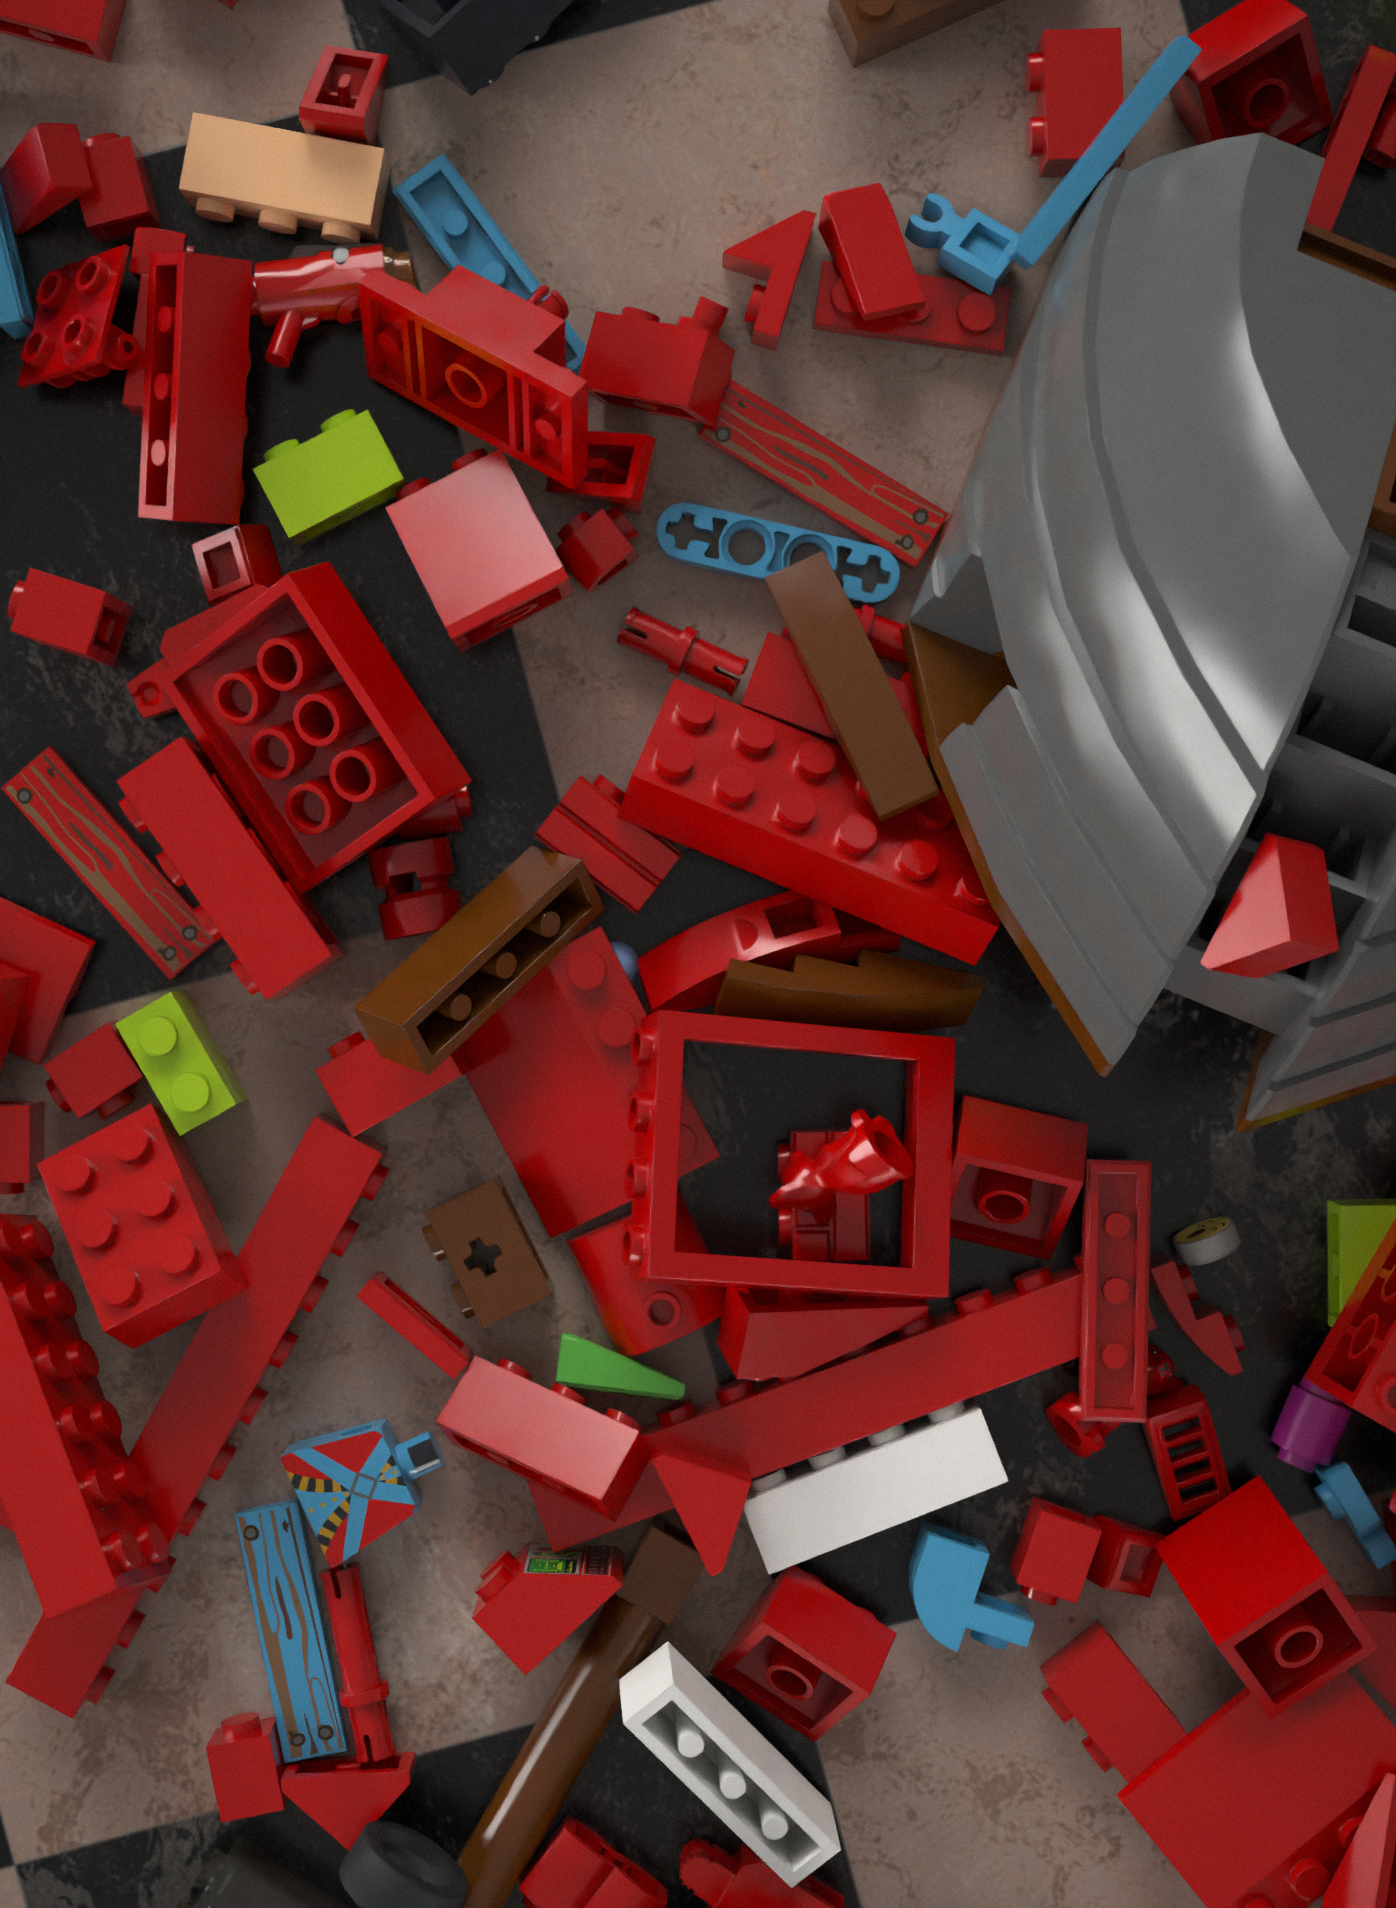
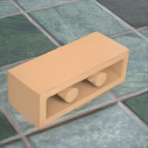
[179,112,391,245]

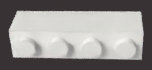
[743,1398,1008,1575]
[619,1641,841,1888]

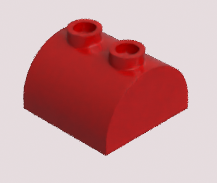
[566,1188,726,1357]

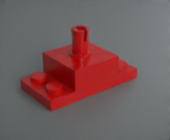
[358,265,589,490]

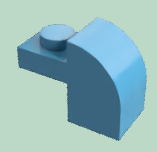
[908,1521,1035,1652]

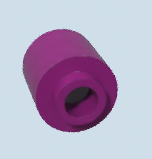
[1270,1372,1353,1473]

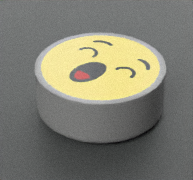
[1173,1216,1241,1266]

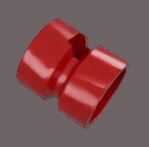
[367,837,463,941]

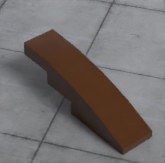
[764,551,940,822]
[714,948,984,1033]

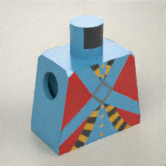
[280,1418,445,1568]

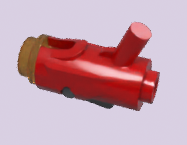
[250,243,417,368]

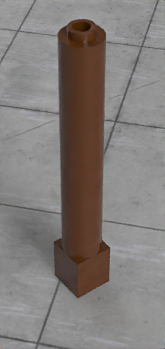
[456,1515,705,1908]

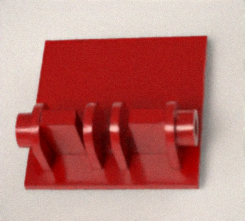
[17,244,139,389]

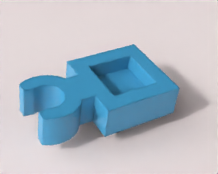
[904,193,1020,296]
[1313,1454,1396,1569]

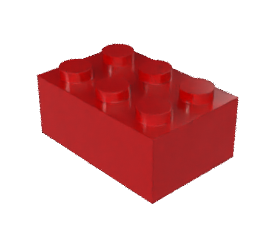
[37,1103,248,1349]

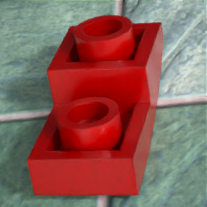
[1149,1252,1245,1376]

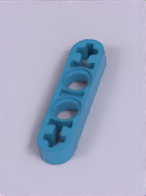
[656,503,900,606]

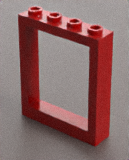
[621,1010,955,1300]

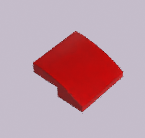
[0,897,96,1065]

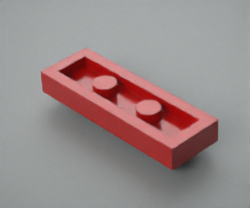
[813,261,1012,356]

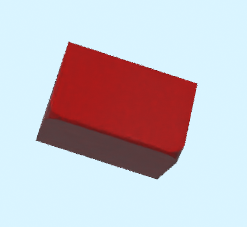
[191,524,283,606]
[1086,1515,1167,1598]

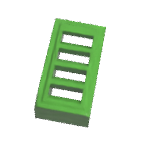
[554,1332,686,1401]

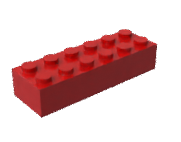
[617,678,1001,966]
[0,1214,172,1620]

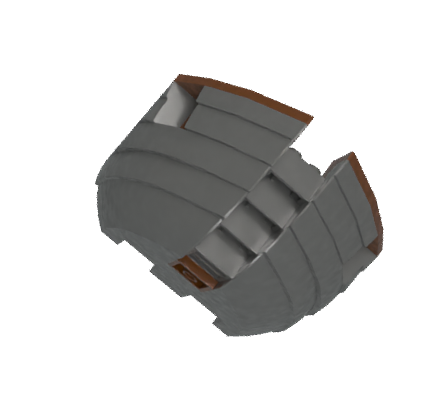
[901,132,1396,1133]

